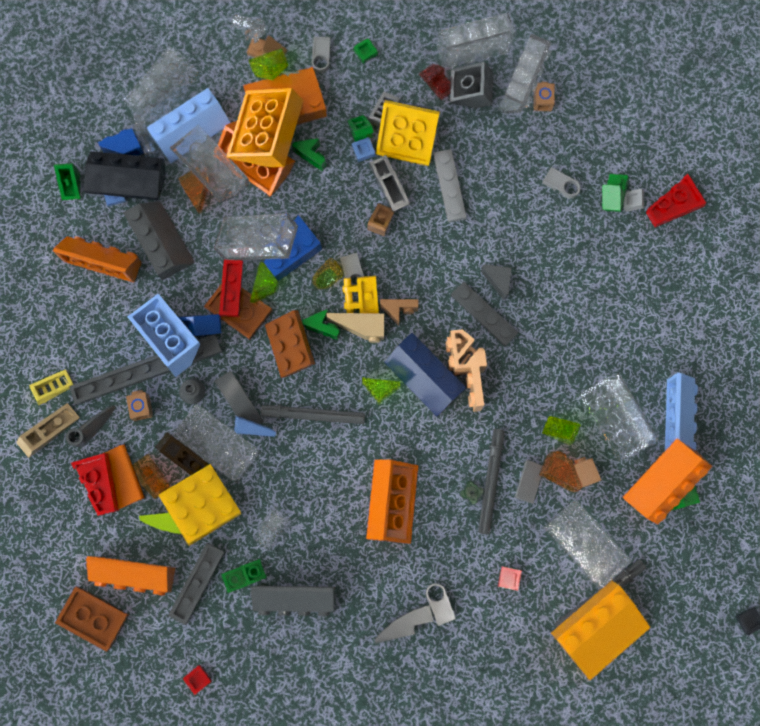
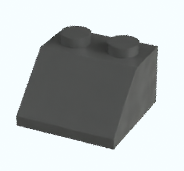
[450,62,493,108]

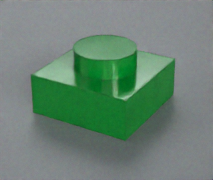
[353,38,378,64]

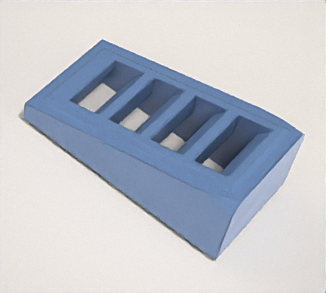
[234,416,276,437]

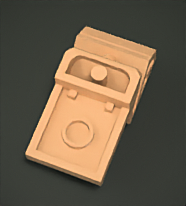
[446,330,487,412]

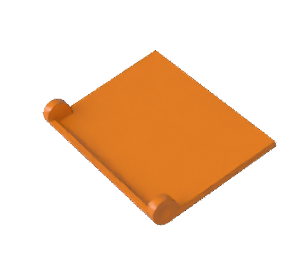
[105,444,145,509]

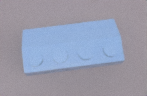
[146,88,230,163]
[128,294,200,377]
[665,373,698,451]

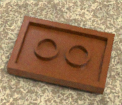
[204,284,273,340]
[265,310,315,378]
[55,586,129,652]

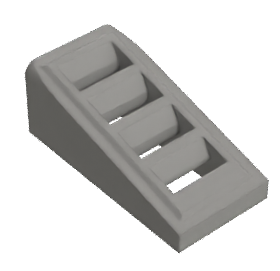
[368,92,400,128]

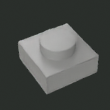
[624,188,644,212]

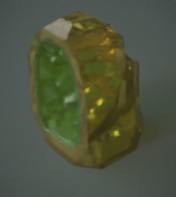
[312,258,343,290]

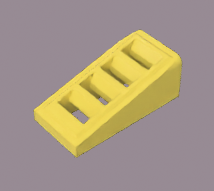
[29,369,74,405]

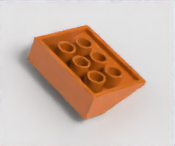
[243,67,327,125]

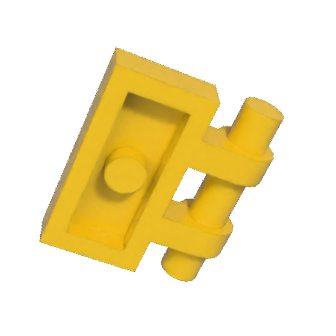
[342,276,379,314]

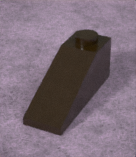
[155,432,216,475]

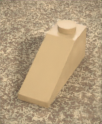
[327,313,384,343]
[16,403,80,458]

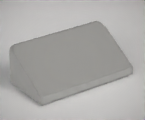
[514,460,544,504]

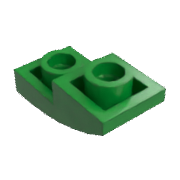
[221,559,267,594]

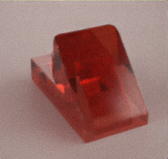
[419,64,451,100]

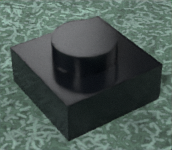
[735,607,760,635]

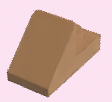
[247,36,287,66]
[367,203,395,237]
[380,299,418,326]

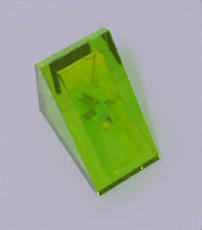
[248,48,289,80]
[250,262,278,303]
[362,377,400,405]
[542,416,581,445]

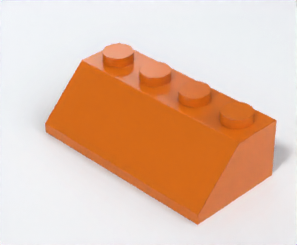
[213,121,295,196]
[53,236,142,283]
[623,438,712,525]
[366,460,418,544]
[86,556,175,595]

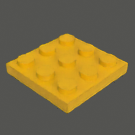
[376,100,440,166]
[158,464,241,546]

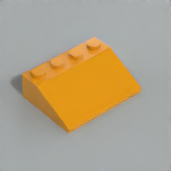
[226,88,303,167]
[551,580,651,680]

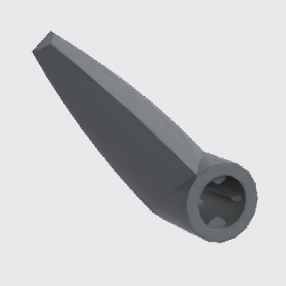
[66,405,115,448]

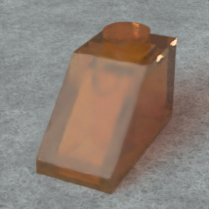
[178,168,209,214]
[539,451,582,493]
[132,454,171,499]

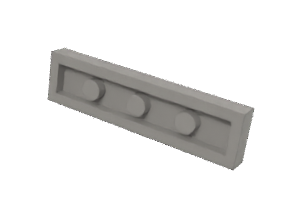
[433,149,467,223]

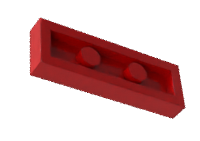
[219,259,244,317]

